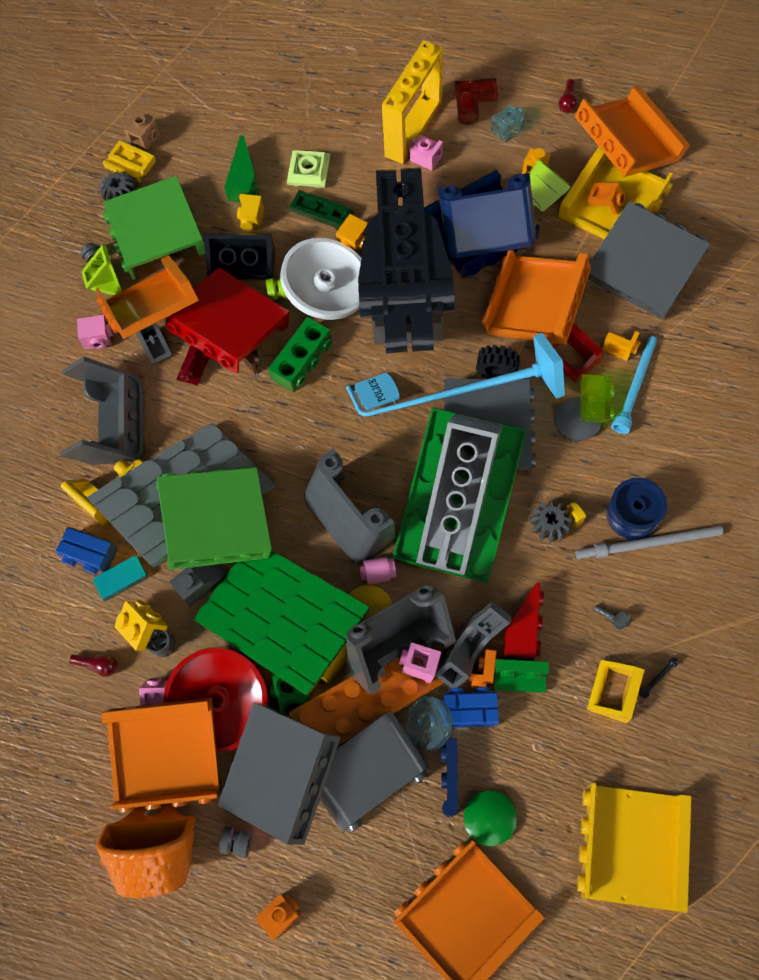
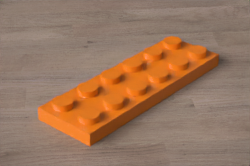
[288,644,445,748]

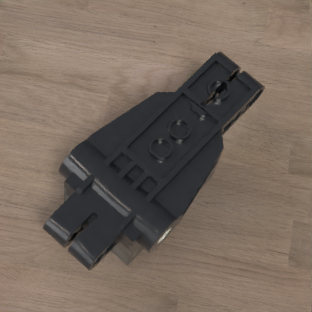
[358,167,455,353]

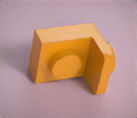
[602,331,641,361]

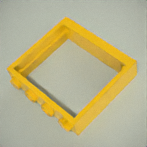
[382,40,443,164]

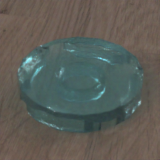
[406,697,452,750]

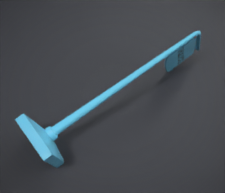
[346,333,565,416]

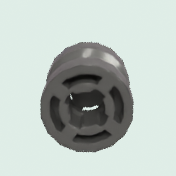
[146,629,175,658]
[219,826,253,858]

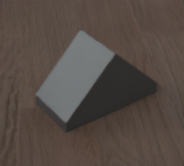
[136,323,172,364]

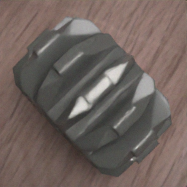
[99,170,137,201]
[529,500,572,543]

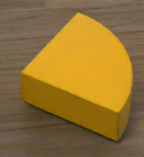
[563,502,586,528]

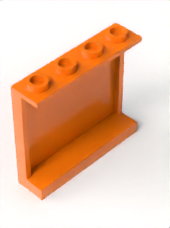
[574,86,690,177]
[482,250,591,345]
[96,255,199,339]
[101,697,221,813]
[393,840,544,980]

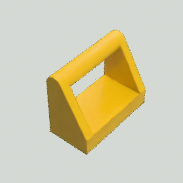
[61,479,110,528]
[587,660,644,723]

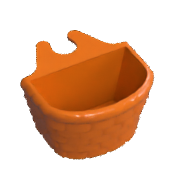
[95,803,196,898]

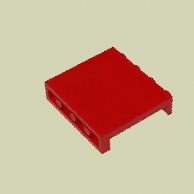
[165,268,290,374]

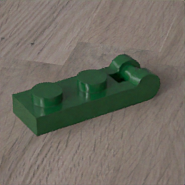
[290,190,354,231]

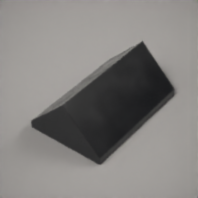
[204,233,275,279]

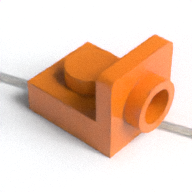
[587,183,625,214]
[466,649,496,688]

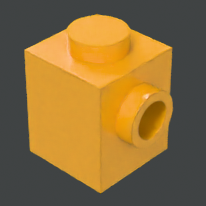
[336,214,367,253]

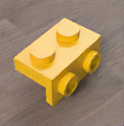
[115,600,168,652]

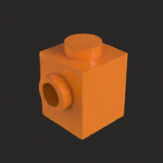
[255,893,301,940]

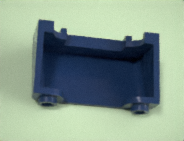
[438,173,536,258]

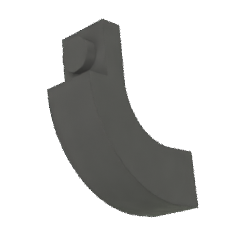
[435,601,512,689]

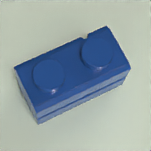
[56,527,118,575]
[444,687,499,728]

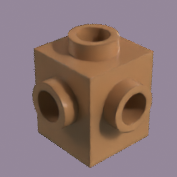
[124,111,160,151]

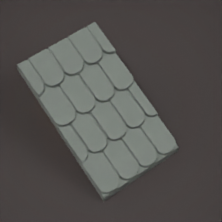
[87,423,276,568]

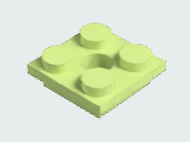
[287,150,330,188]

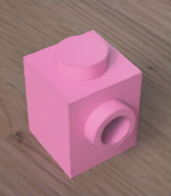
[77,315,114,349]

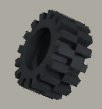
[476,345,520,379]

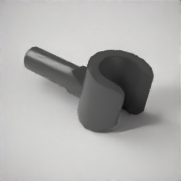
[594,605,630,630]

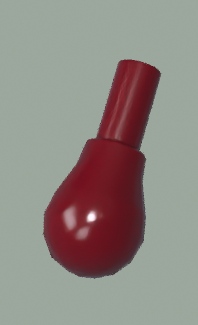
[558,79,577,114]
[69,654,118,677]

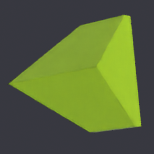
[81,245,123,295]

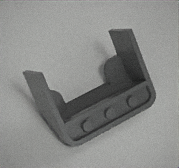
[60,356,144,465]

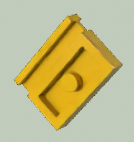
[103,140,156,184]

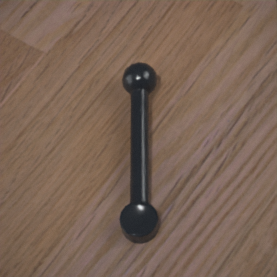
[638,657,679,699]

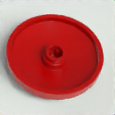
[163,647,269,753]

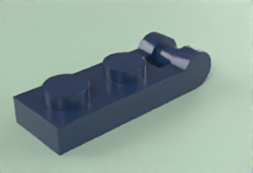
[441,738,458,818]

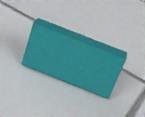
[92,555,148,601]

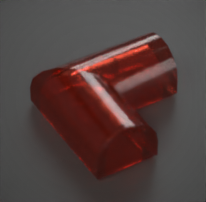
[454,78,498,125]

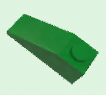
[224,135,259,203]

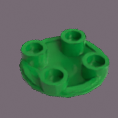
[463,790,517,846]

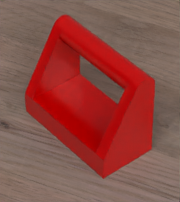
[550,323,604,383]

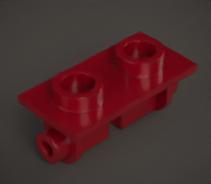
[176,345,209,386]

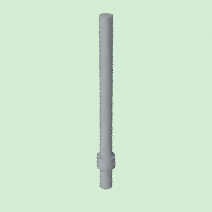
[575,526,723,560]

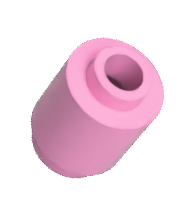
[359,557,396,585]

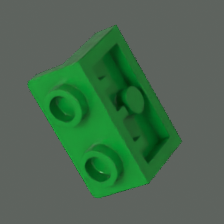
[494,659,549,693]

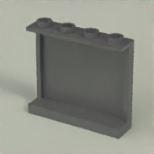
[588,201,710,321]
[444,379,536,476]
[218,702,341,845]

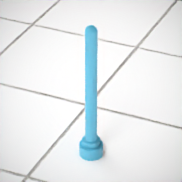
[611,336,657,434]

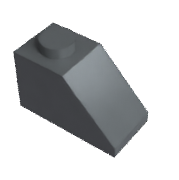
[169,564,227,607]

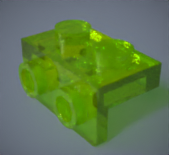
[580,375,615,428]

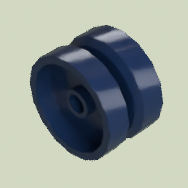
[606,478,667,540]

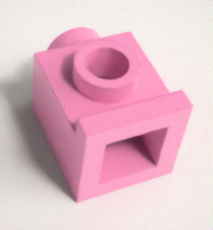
[408,134,443,171]
[399,642,441,683]

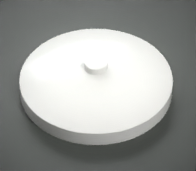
[280,238,361,320]

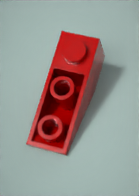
[503,582,544,661]

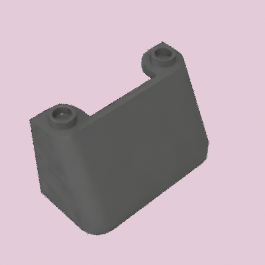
[304,448,396,564]
[346,585,456,695]
[320,711,429,833]

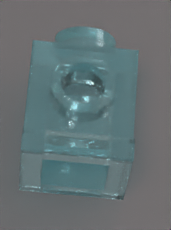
[491,104,525,142]

